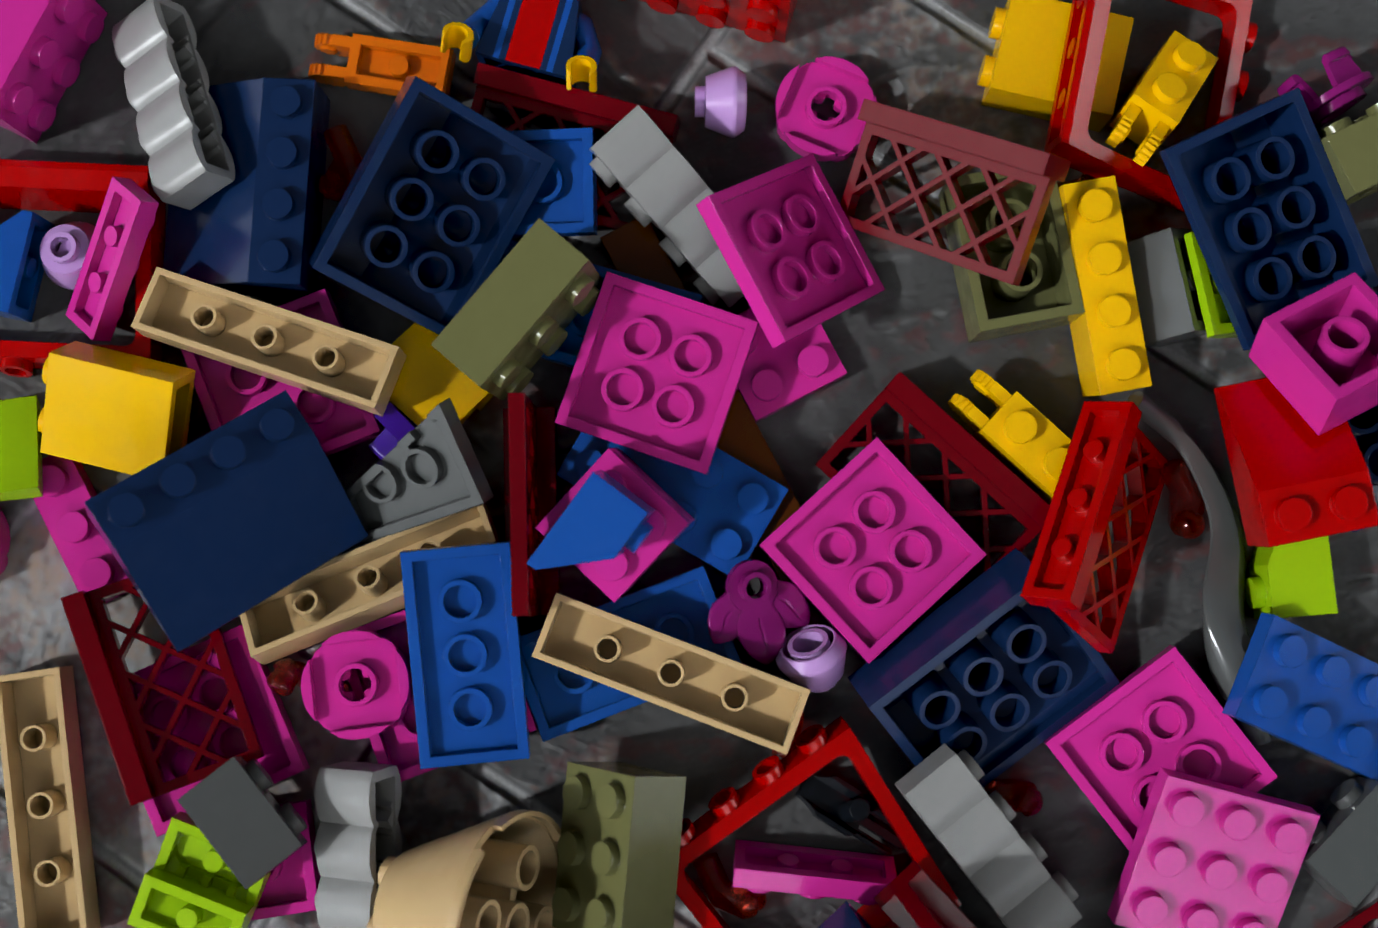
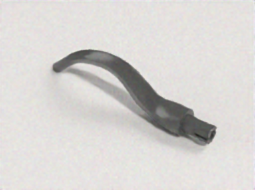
[1127,391,1275,746]

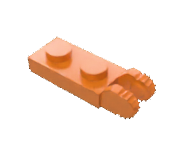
[308,32,456,96]

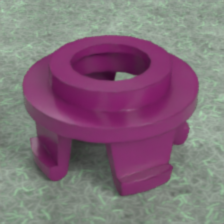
[1277,46,1374,128]

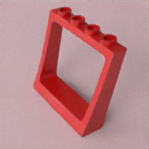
[1044,0,1258,212]
[0,159,166,378]
[676,716,962,928]

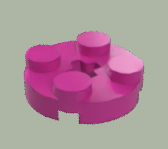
[774,56,877,162]
[301,630,413,740]

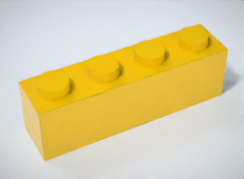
[1058,175,1152,397]

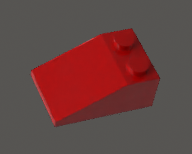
[1213,377,1378,547]

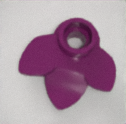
[707,559,810,664]

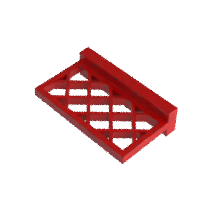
[1020,401,1170,654]

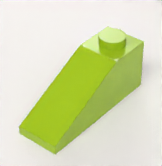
[1245,536,1338,619]

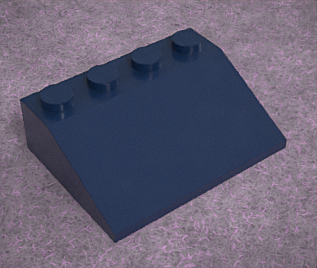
[308,76,556,335]
[163,77,330,297]
[1160,87,1378,351]
[84,390,368,653]
[848,548,1120,788]

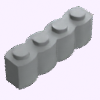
[112,0,235,210]
[589,105,744,308]
[894,743,1082,928]
[313,761,402,928]

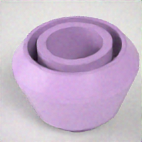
[694,66,747,138]
[40,221,95,290]
[776,624,847,693]

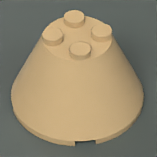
[366,809,561,928]

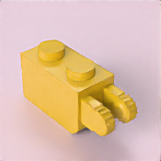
[1105,30,1219,167]
[948,369,1071,505]

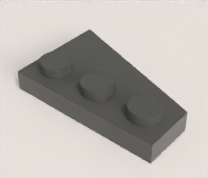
[346,398,494,545]

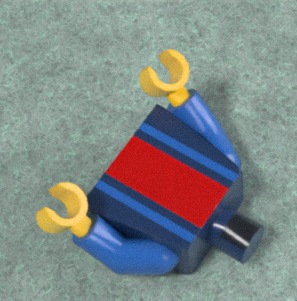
[440,0,602,93]

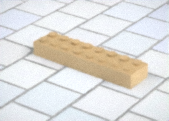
[130,267,407,417]
[240,503,500,665]
[531,593,811,755]
[0,666,101,928]

